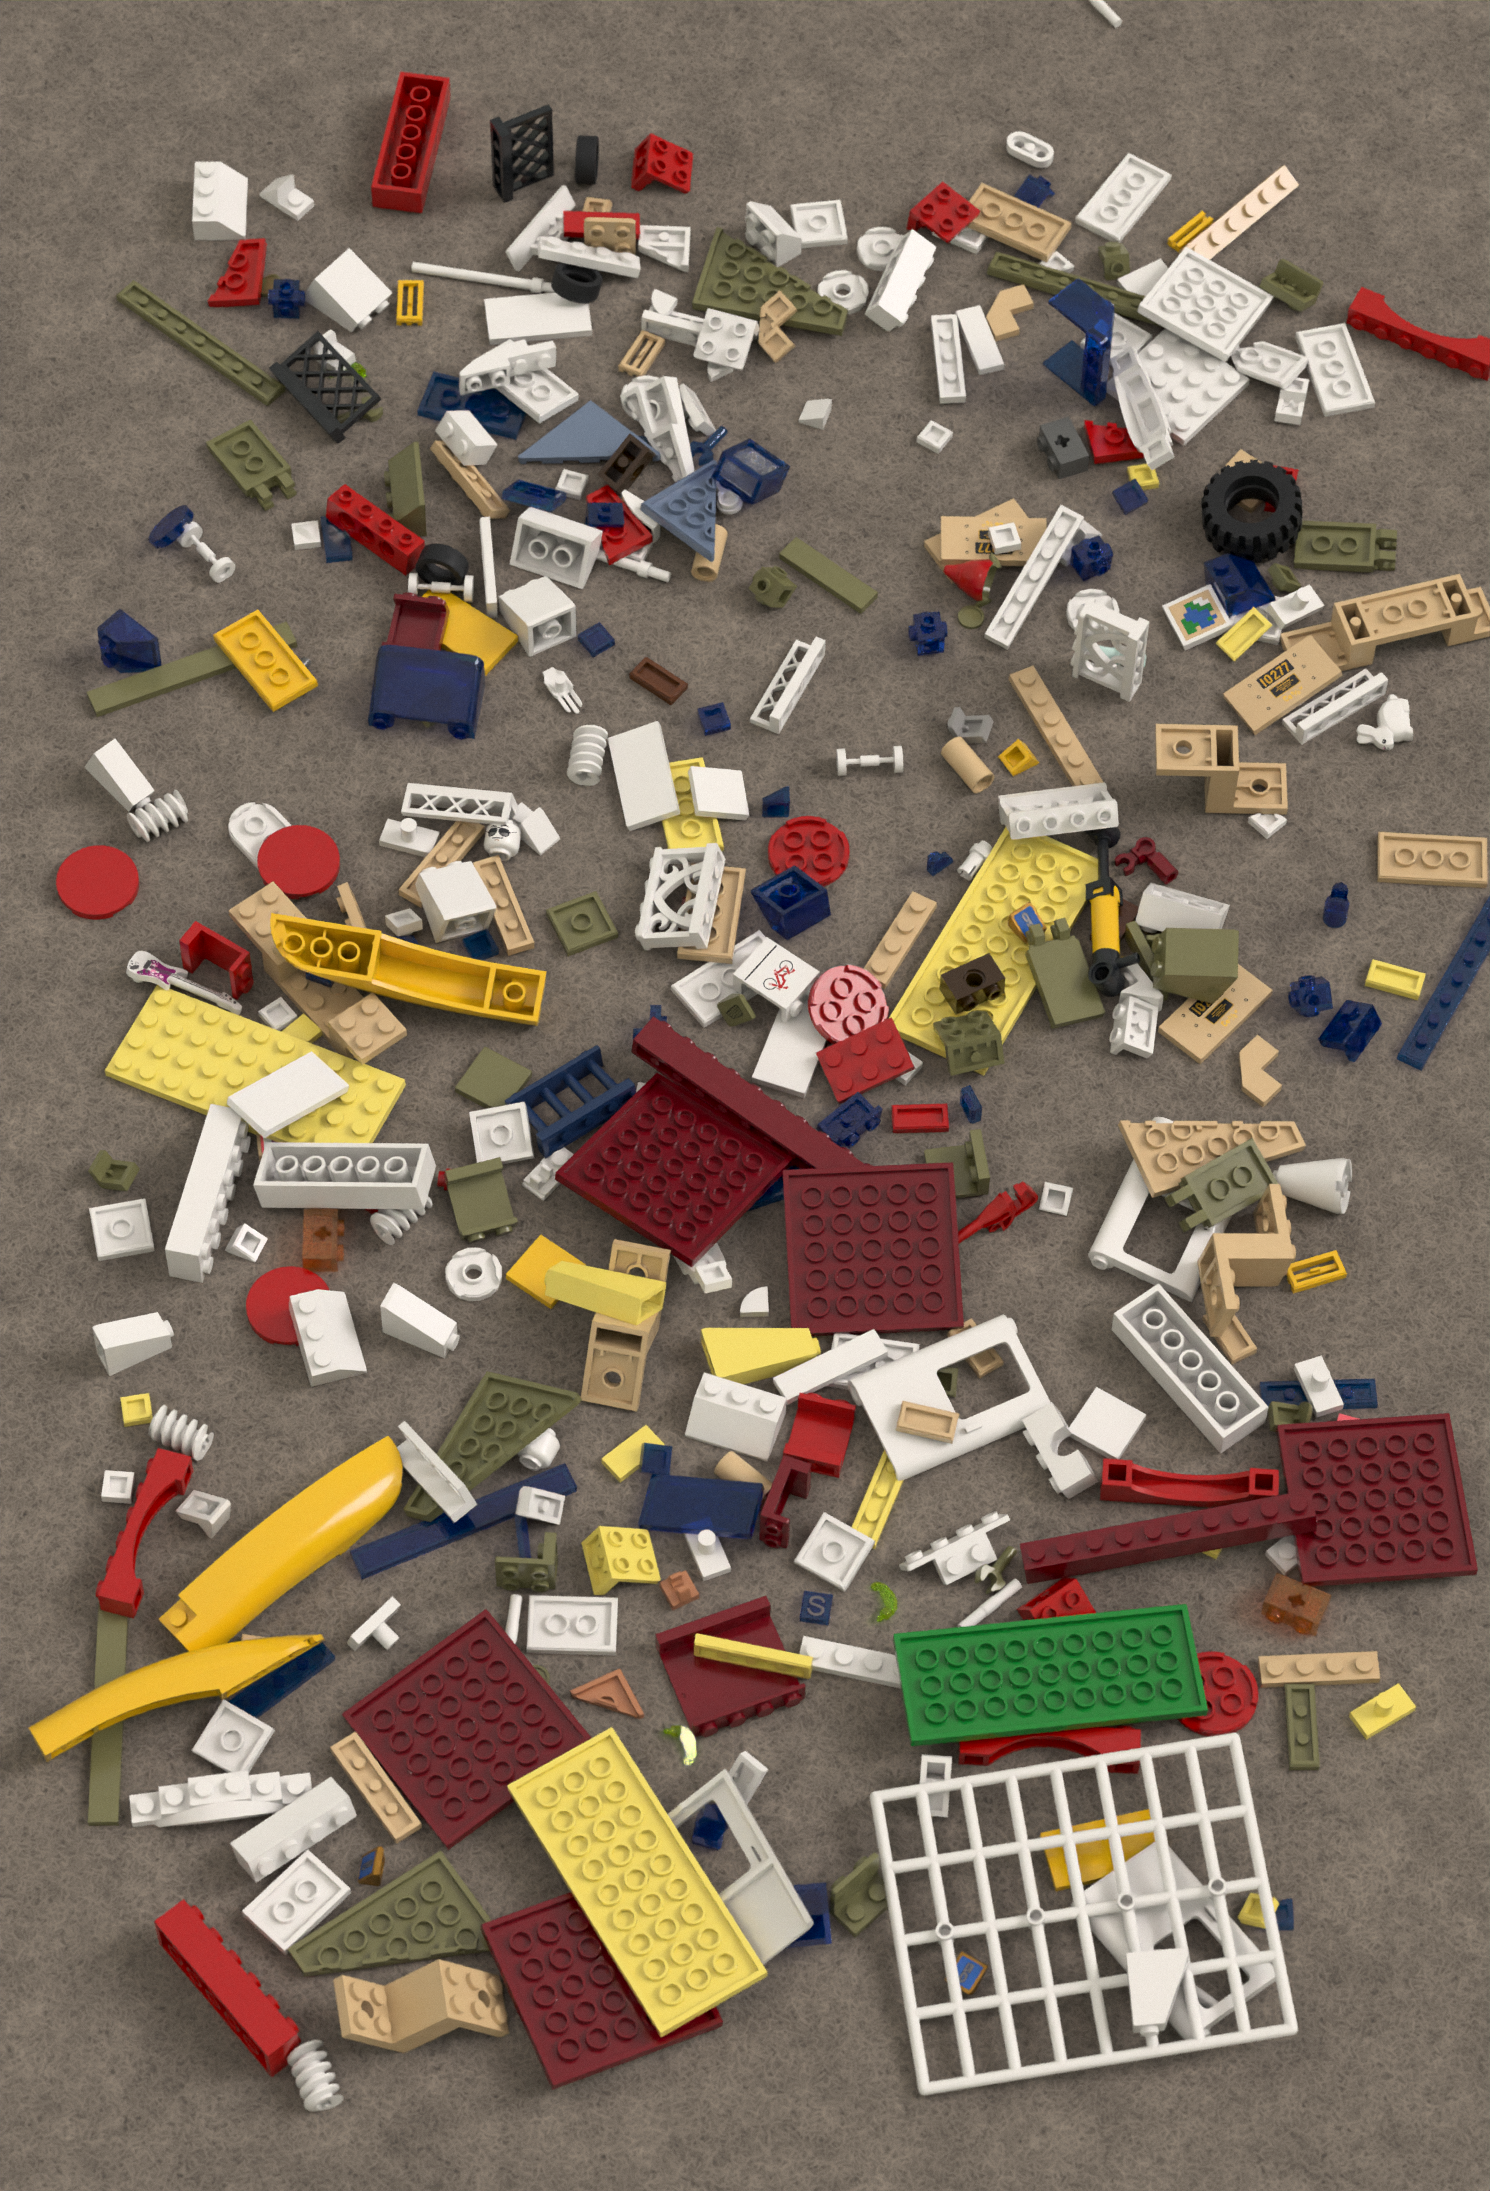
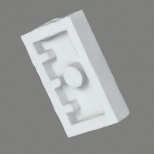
[1109,996,1159,1058]

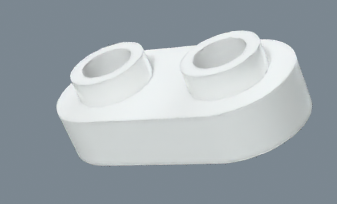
[1006,131,1054,168]

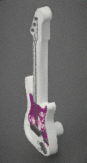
[126,951,242,1015]

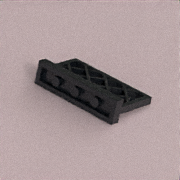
[490,104,554,203]
[269,331,382,444]

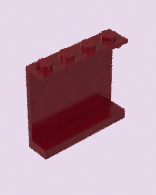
[655,1596,806,1738]

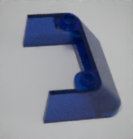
[1043,278,1115,406]

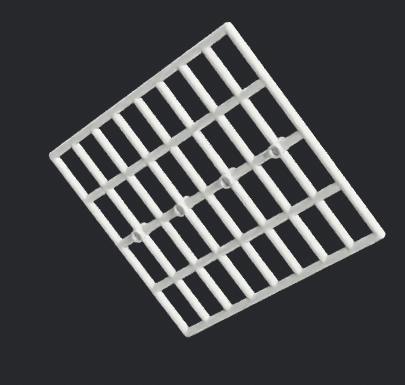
[870,1733,1298,2095]

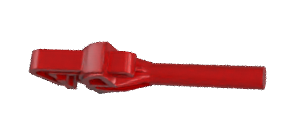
[958,1181,1038,1244]

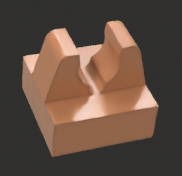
[659,1570,699,1610]

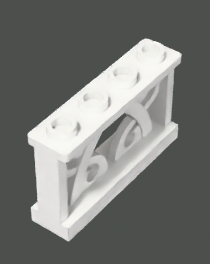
[1070,597,1149,702]
[998,783,1119,840]
[635,843,725,951]

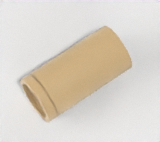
[691,524,728,582]
[941,737,995,793]
[714,1451,772,1510]

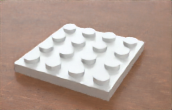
[1137,247,1274,362]
[1104,328,1250,446]

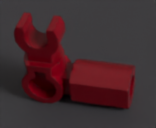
[1114,837,1179,885]

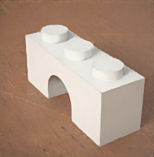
[1022,1402,1099,1499]

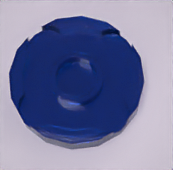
[148,505,194,549]

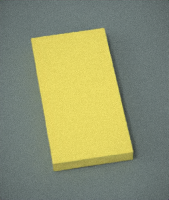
[662,757,724,851]

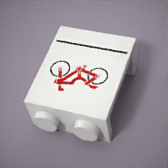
[733,937,820,1024]

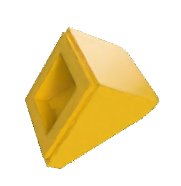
[998,739,1039,776]

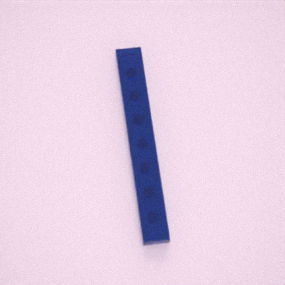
[1397,896,1490,1071]
[350,1463,577,1579]

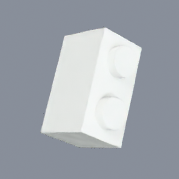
[435,410,497,466]

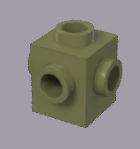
[748,566,797,608]

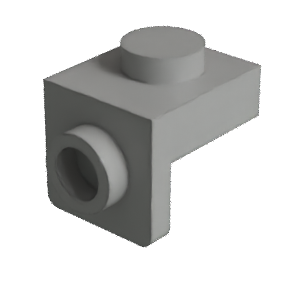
[948,707,993,744]

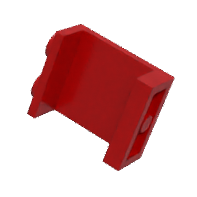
[179,921,254,1000]
[783,1392,856,1478]

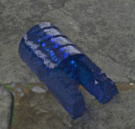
[1322,882,1350,928]

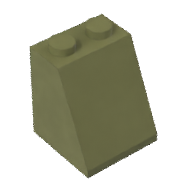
[1151,928,1239,1004]

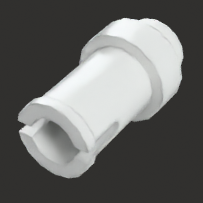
[957,841,993,881]

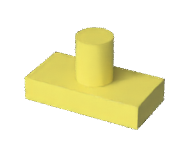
[1349,1683,1416,1740]

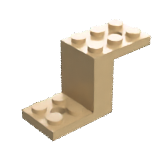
[1155,724,1288,815]
[1197,1184,1296,1337]
[581,1239,671,1411]
[333,1959,509,2053]

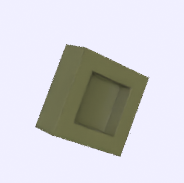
[1268,563,1302,593]

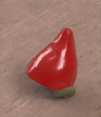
[943,553,1002,607]

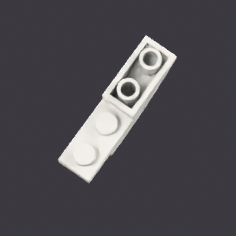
[459,339,556,395]

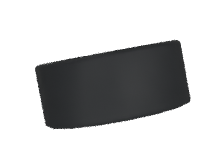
[575,135,599,185]
[551,262,602,303]
[415,543,469,586]

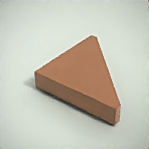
[570,1668,644,1719]

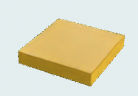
[506,1235,586,1309]

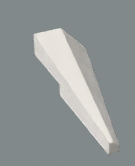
[620,376,695,482]

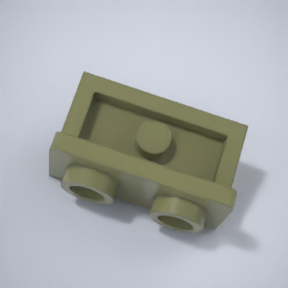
[1259,259,1324,312]

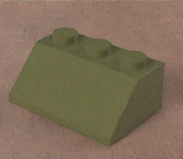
[384,442,427,537]

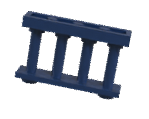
[505,1045,636,1159]

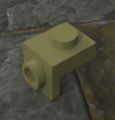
[1098,242,1130,280]
[88,1150,140,1192]

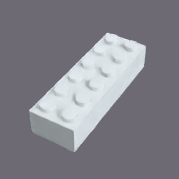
[165,1104,251,1283]
[253,1142,436,1209]
[1111,1283,1268,1454]

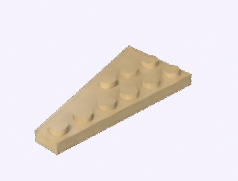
[1118,1120,1306,1198]

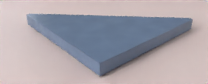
[518,400,661,464]
[641,460,717,562]

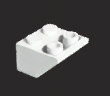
[745,201,801,267]

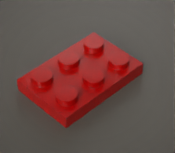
[816,1017,915,1104]

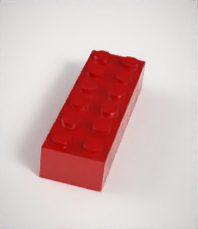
[371,71,451,213]
[154,1899,301,2078]

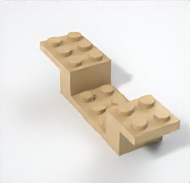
[1279,574,1490,671]
[228,882,407,1065]

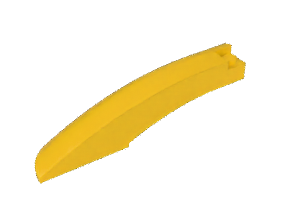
[270,913,547,1026]
[159,1436,403,1652]
[28,1634,325,1762]

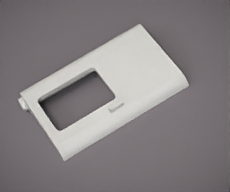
[1088,1117,1232,1302]
[668,1769,813,1965]
[1071,1842,1276,2040]

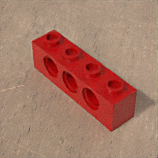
[326,484,425,576]

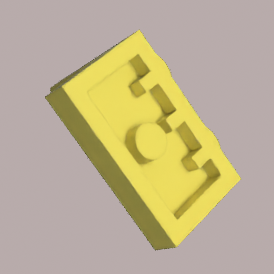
[582,1526,661,1595]

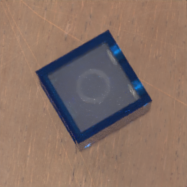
[712,438,790,505]

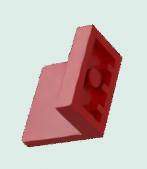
[631,133,693,194]
[906,181,980,243]
[1017,1578,1096,1620]

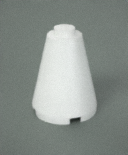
[1273,1158,1352,1214]

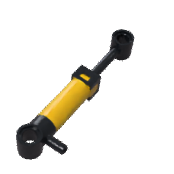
[1085,827,1141,997]

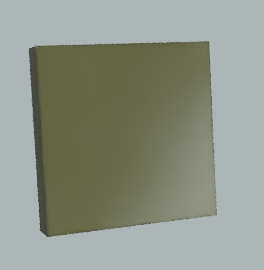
[546,891,618,956]
[455,1047,532,1109]

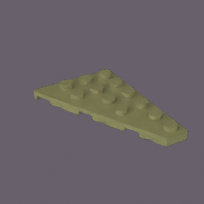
[692,227,848,336]
[403,1371,582,1522]
[287,1850,492,1977]

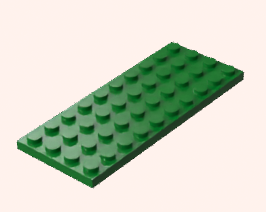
[893,1604,1208,1747]

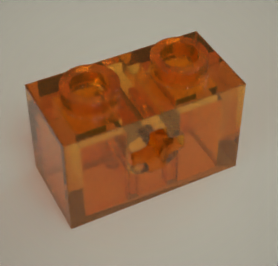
[302,1209,345,1272]
[1261,1573,1332,1636]

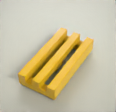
[1167,211,1213,253]
[396,280,424,326]
[1286,1250,1347,1294]

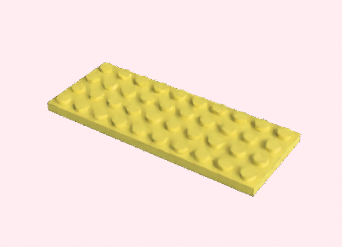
[889,827,1098,1076]
[105,985,406,1143]
[507,1727,768,2037]

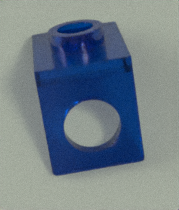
[585,503,624,527]

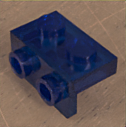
[1318,1000,1382,1062]
[816,1092,883,1149]

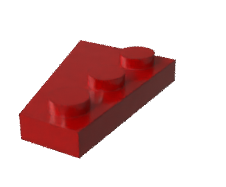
[207,238,267,307]
[1084,420,1145,464]
[586,484,653,566]

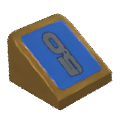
[1008,902,1047,944]
[358,1847,385,1886]
[944,1951,989,1995]

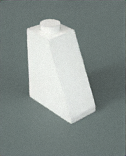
[85,739,155,812]
[380,1283,460,1358]
[92,1312,174,1376]
[1126,1947,1189,2037]

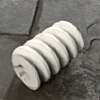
[567,725,608,786]
[127,789,188,842]
[370,1196,433,1245]
[148,1405,214,1461]
[287,2040,343,2112]

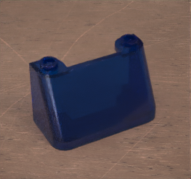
[368,645,485,739]

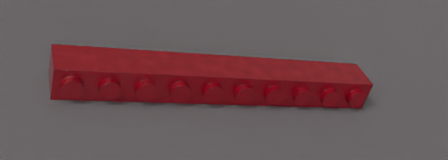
[631,1016,872,1169]
[1020,1490,1317,1584]

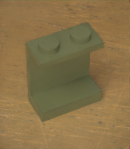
[444,1157,518,1243]

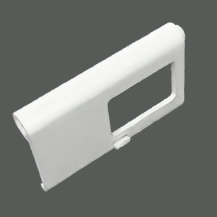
[848,1314,1050,1481]

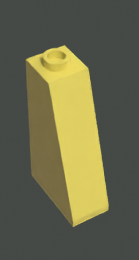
[544,1261,666,1326]
[701,1328,821,1384]

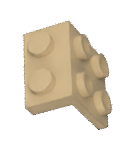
[584,217,636,255]

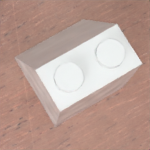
[302,248,392,333]
[499,576,576,657]
[415,861,496,943]

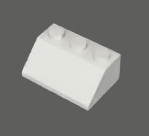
[192,162,248,240]
[510,507,603,589]
[1135,883,1230,933]
[289,1289,367,1387]
[685,1372,787,1462]

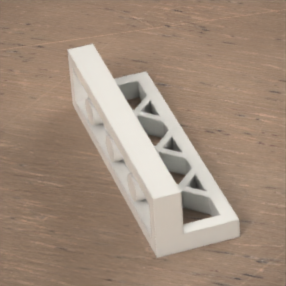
[641,306,704,346]
[750,637,825,734]
[1282,669,1388,745]
[401,783,518,825]
[397,1421,477,1523]

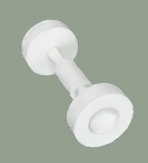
[177,522,235,583]
[408,573,474,602]
[836,746,903,776]

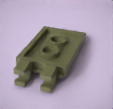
[206,419,297,511]
[1294,521,1397,572]
[1025,918,1105,1029]
[1164,1138,1279,1232]

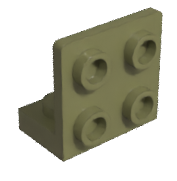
[933,1010,1005,1076]
[924,1129,990,1198]
[495,1532,558,1592]
[830,1852,899,1938]

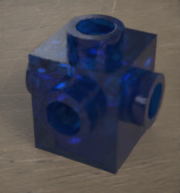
[268,279,305,319]
[1070,535,1113,581]
[908,611,948,656]
[1288,975,1333,1017]

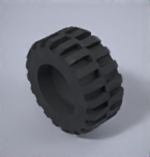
[1201,459,1303,563]

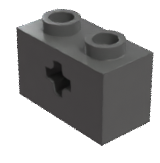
[1036,416,1089,479]

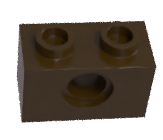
[597,433,656,494]
[939,953,1005,1014]

